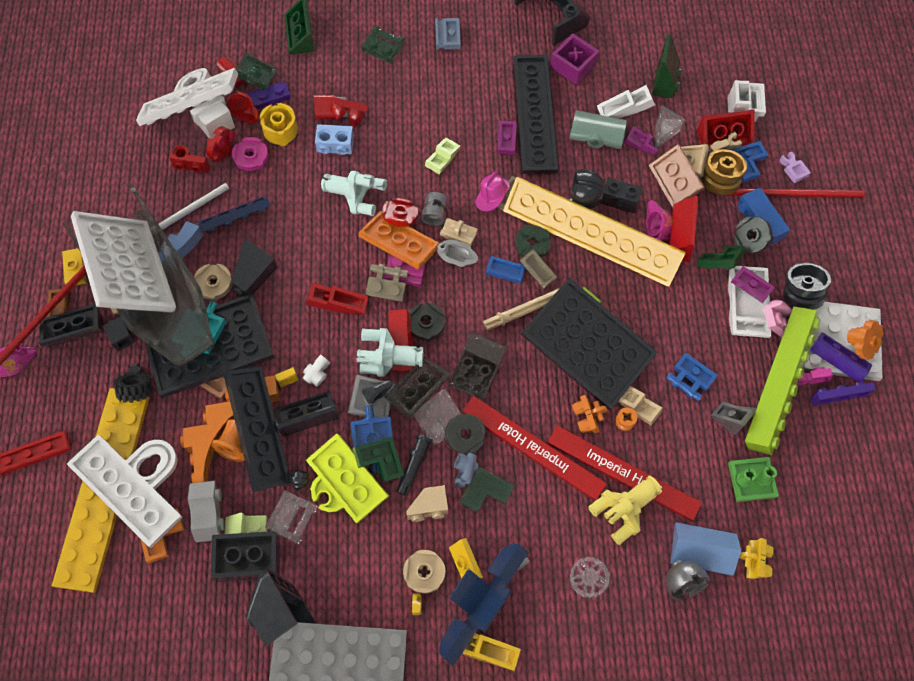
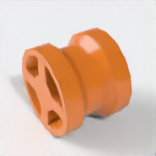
[615,407,637,431]

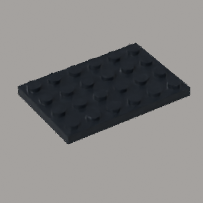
[520,277,657,411]
[141,293,275,399]

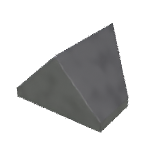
[711,402,757,435]

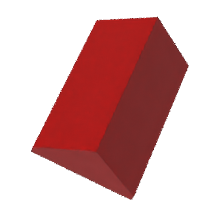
[697,109,755,151]
[670,196,698,263]

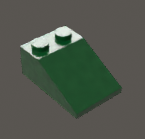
[652,34,682,99]

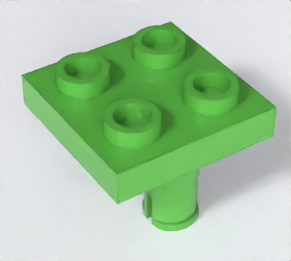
[728,457,779,502]

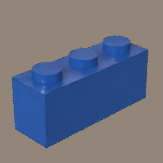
[737,188,790,246]

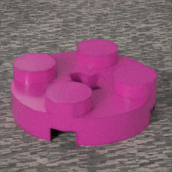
[232,137,269,171]

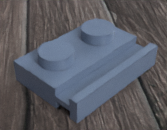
[435,18,461,50]

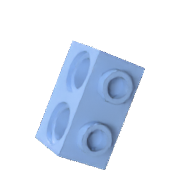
[315,124,354,155]

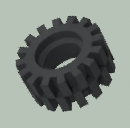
[114,371,153,403]

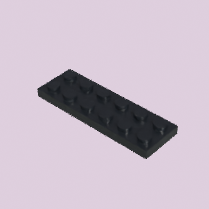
[223,366,290,492]

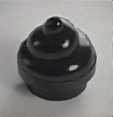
[289,470,310,492]

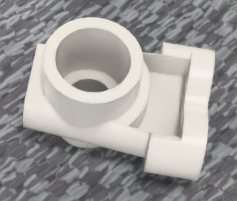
[303,354,330,387]

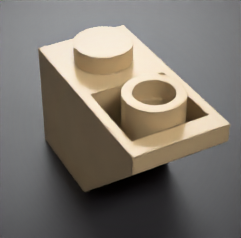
[406,485,448,522]

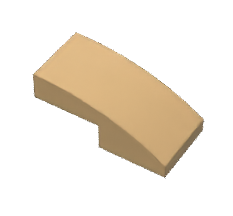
[618,386,662,426]

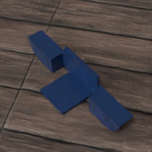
[439,543,529,666]

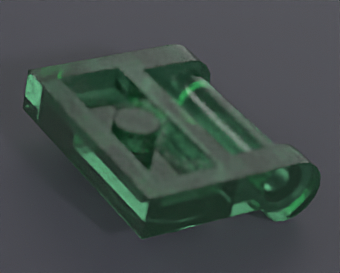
[361,25,405,64]

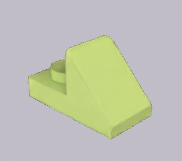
[225,513,268,534]

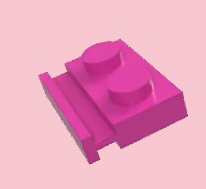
[384,254,426,287]

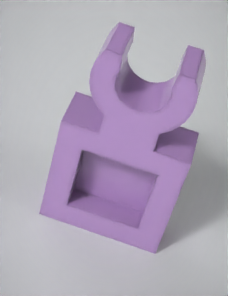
[780,152,811,184]

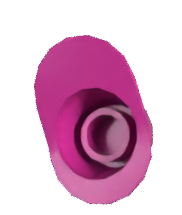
[476,171,510,212]

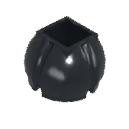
[570,169,605,209]

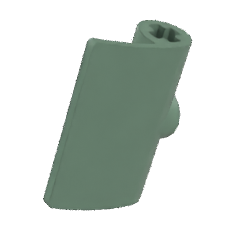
[569,110,627,149]

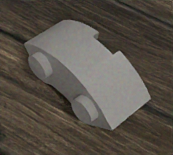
[188,481,225,542]

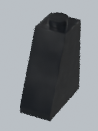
[231,240,277,297]

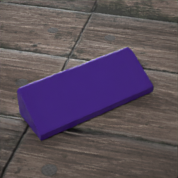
[810,332,872,382]

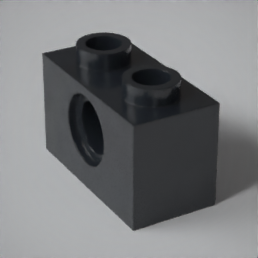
[600,178,643,214]

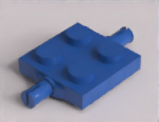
[350,405,393,474]

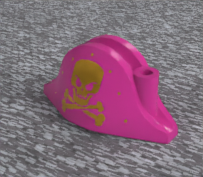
[646,200,672,241]
[0,345,37,377]

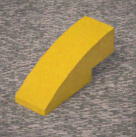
[462,634,521,671]

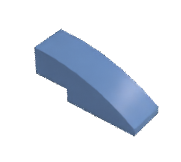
[158,221,203,270]

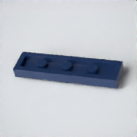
[198,195,270,233]

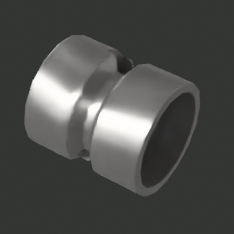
[421,192,449,226]

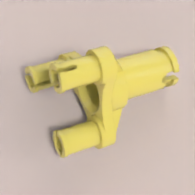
[588,476,662,545]

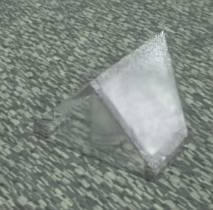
[655,105,685,148]

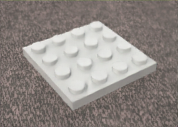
[803,302,882,381]

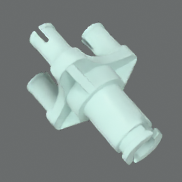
[321,171,387,216]
[357,328,424,377]

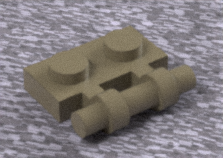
[366,263,408,302]

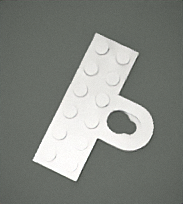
[136,68,238,126]
[67,435,183,548]

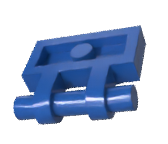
[666,353,718,401]

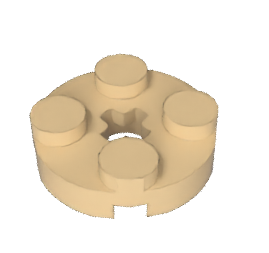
[194,264,233,302]
[403,550,445,594]

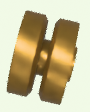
[701,149,747,195]

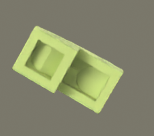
[425,138,460,174]

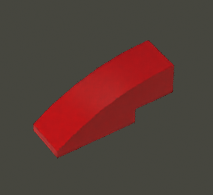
[305,283,368,315]
[388,309,413,373]

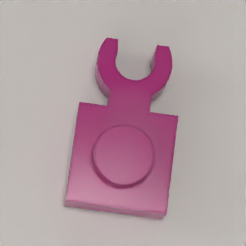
[797,367,833,385]

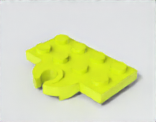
[306,434,389,523]

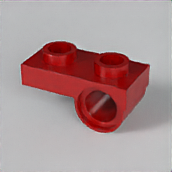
[169,145,210,173]

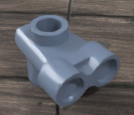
[454,453,478,488]

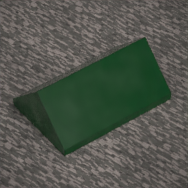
[284,0,315,54]

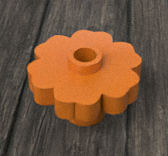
[847,320,884,360]

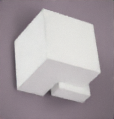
[728,80,766,122]
[190,95,235,139]

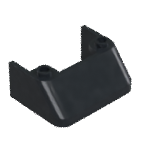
[514,0,590,46]
[245,568,317,646]

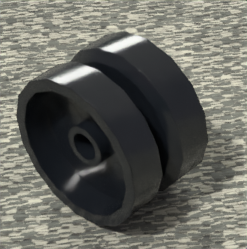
[783,263,831,310]

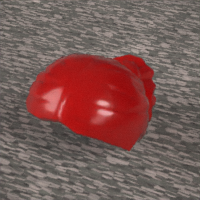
[227,92,259,124]

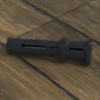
[396,434,433,496]

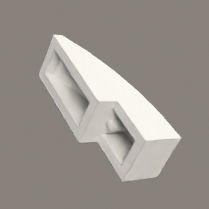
[597,85,655,118]

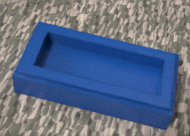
[485,256,526,284]

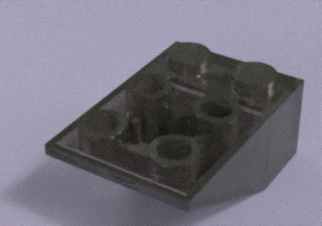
[449,331,509,401]

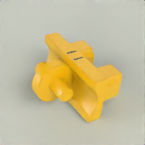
[739,538,773,579]

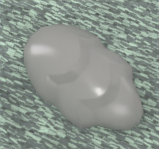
[437,239,478,267]

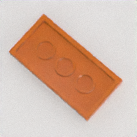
[359,211,439,270]

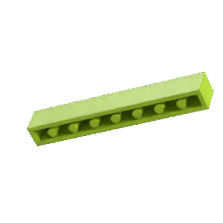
[745,306,821,455]

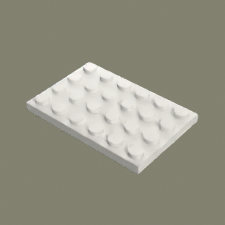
[71,211,176,312]

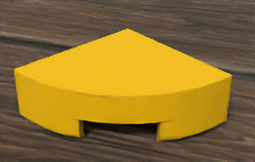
[412,593,422,615]

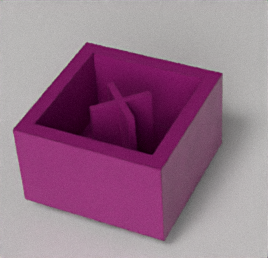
[550,33,600,85]

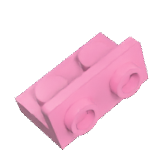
[763,300,792,337]

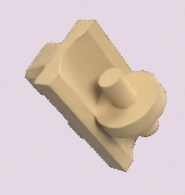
[440,218,478,246]

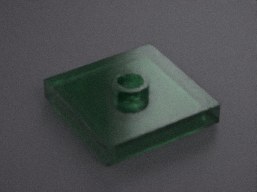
[236,53,277,91]

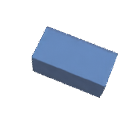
[670,522,741,576]

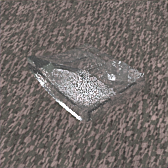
[412,388,461,446]

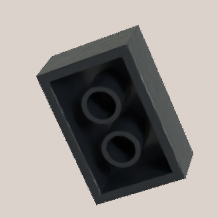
[211,531,280,582]

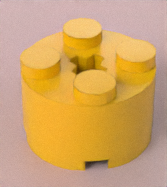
[260,103,298,146]

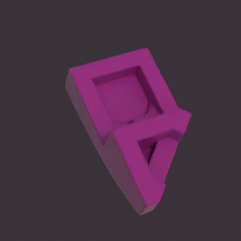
[624,126,658,155]

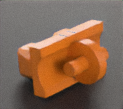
[572,395,607,434]

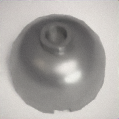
[666,560,710,601]

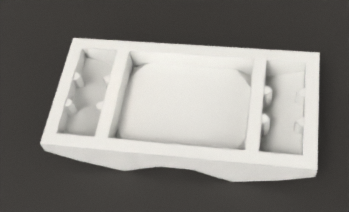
[728,266,771,338]

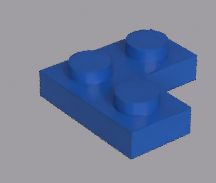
[732,141,768,183]

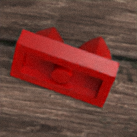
[330,97,368,127]

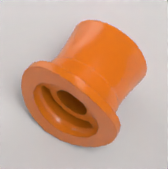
[212,420,245,462]

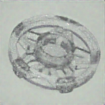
[570,557,610,598]

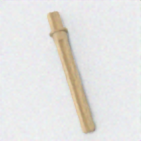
[483,289,559,330]

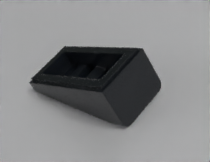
[362,380,393,403]

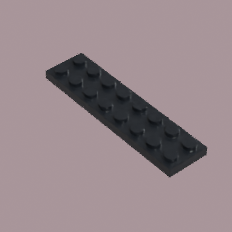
[513,55,558,174]

